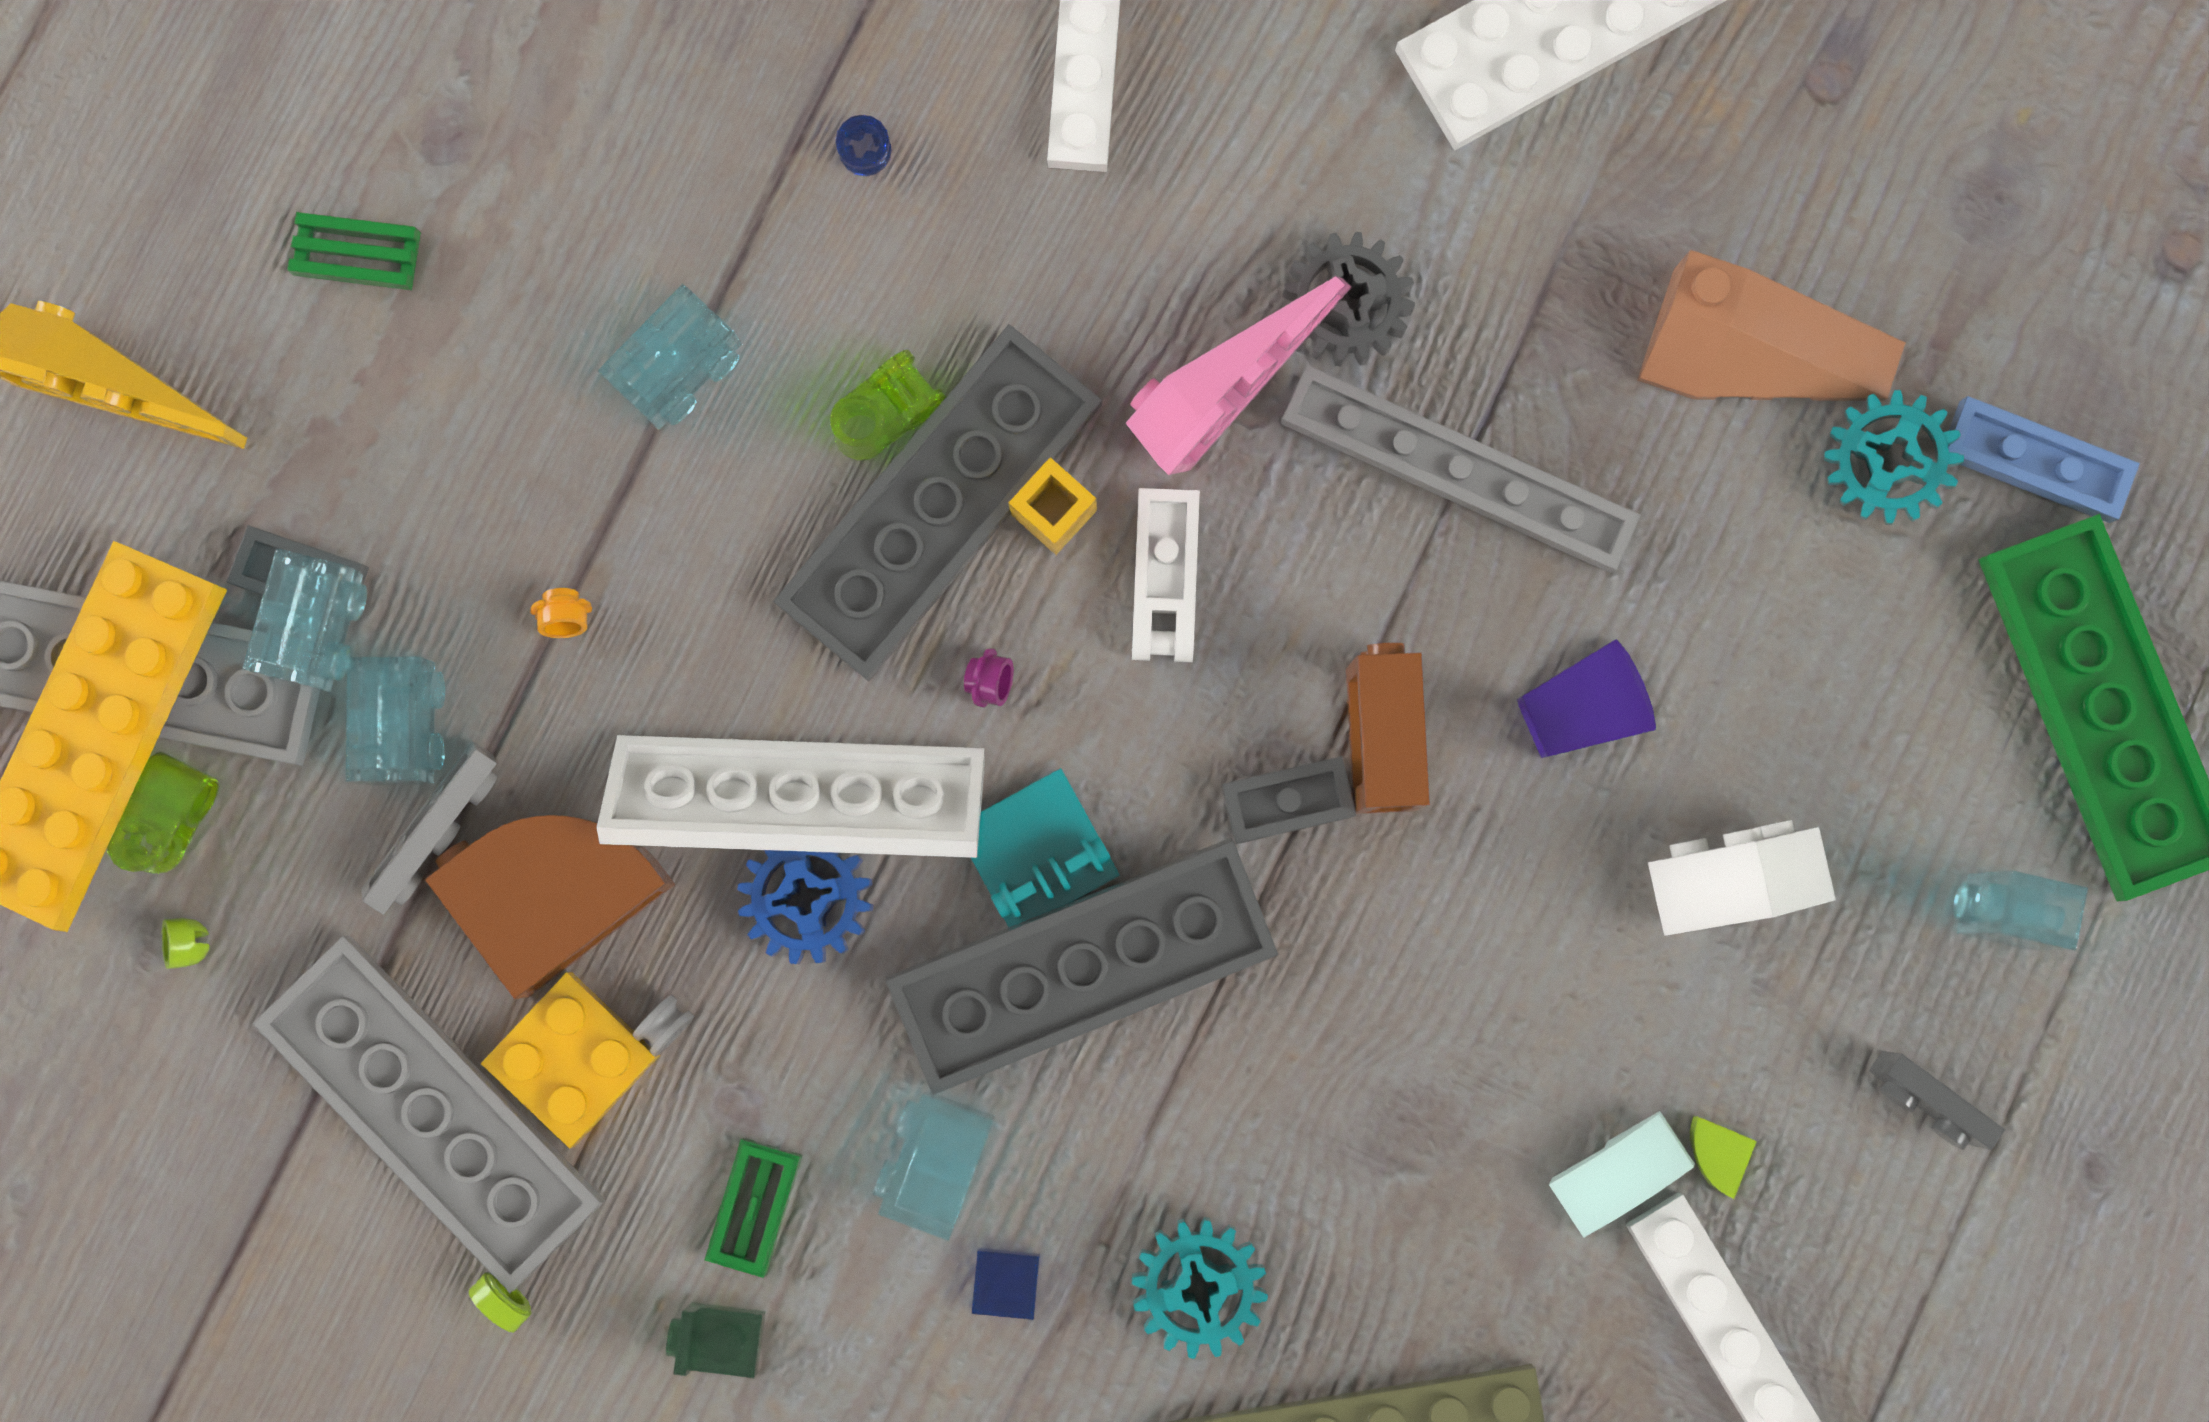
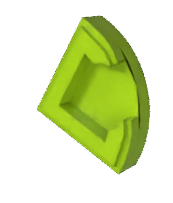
[1690,1115,1757,1199]

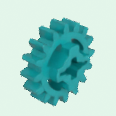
[1824,390,1964,525]
[1132,1217,1268,1359]

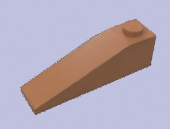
[1637,250,1906,401]

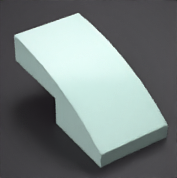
[1549,1111,1695,1238]

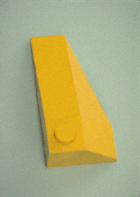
[0,301,247,449]

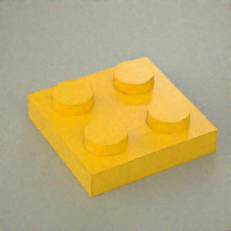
[480,972,660,1149]

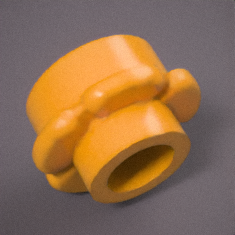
[530,588,592,638]

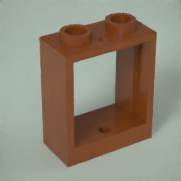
[1346,643,1430,814]

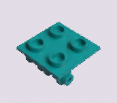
[970,768,1120,927]

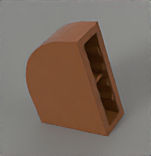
[425,815,676,999]

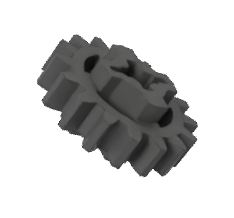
[1282,232,1415,367]

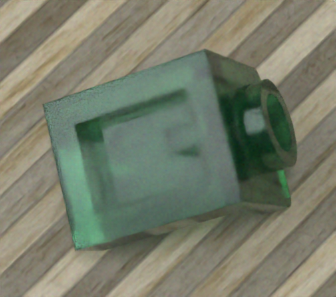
[666,1302,766,1378]

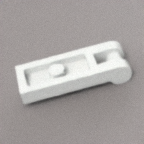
[1132,488,1200,662]

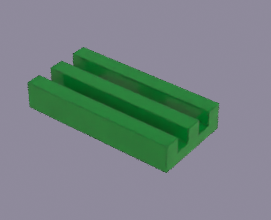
[287,212,421,291]
[704,1138,803,1278]

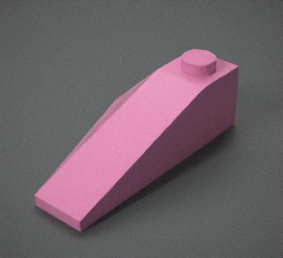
[1126,276,1351,475]

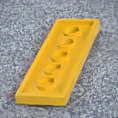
[0,541,227,932]

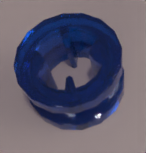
[835,115,892,176]

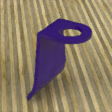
[1516,639,1656,758]

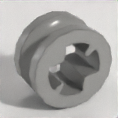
[632,995,694,1057]

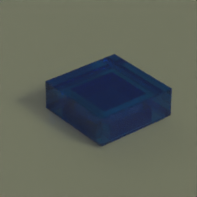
[971,1248,1040,1320]

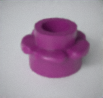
[964,648,1014,708]

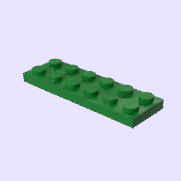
[1978,514,2209,902]

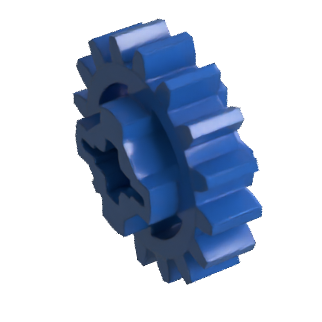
[737,850,874,964]

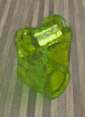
[830,349,947,460]
[107,752,219,874]

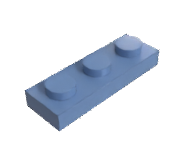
[1948,396,2140,523]

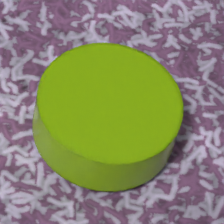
[468,1272,531,1333]

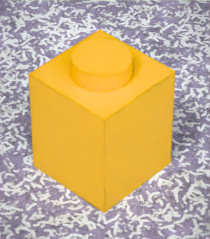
[1008,457,1097,555]

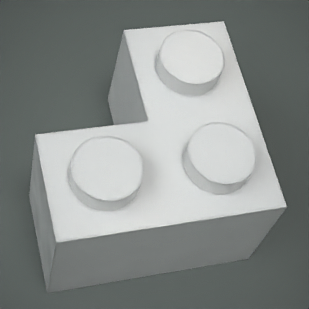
[1648,820,1836,936]

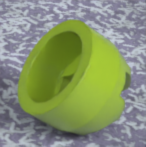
[162,918,210,969]

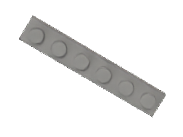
[1280,365,1641,574]

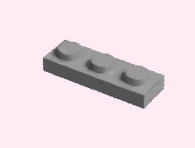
[361,740,498,915]

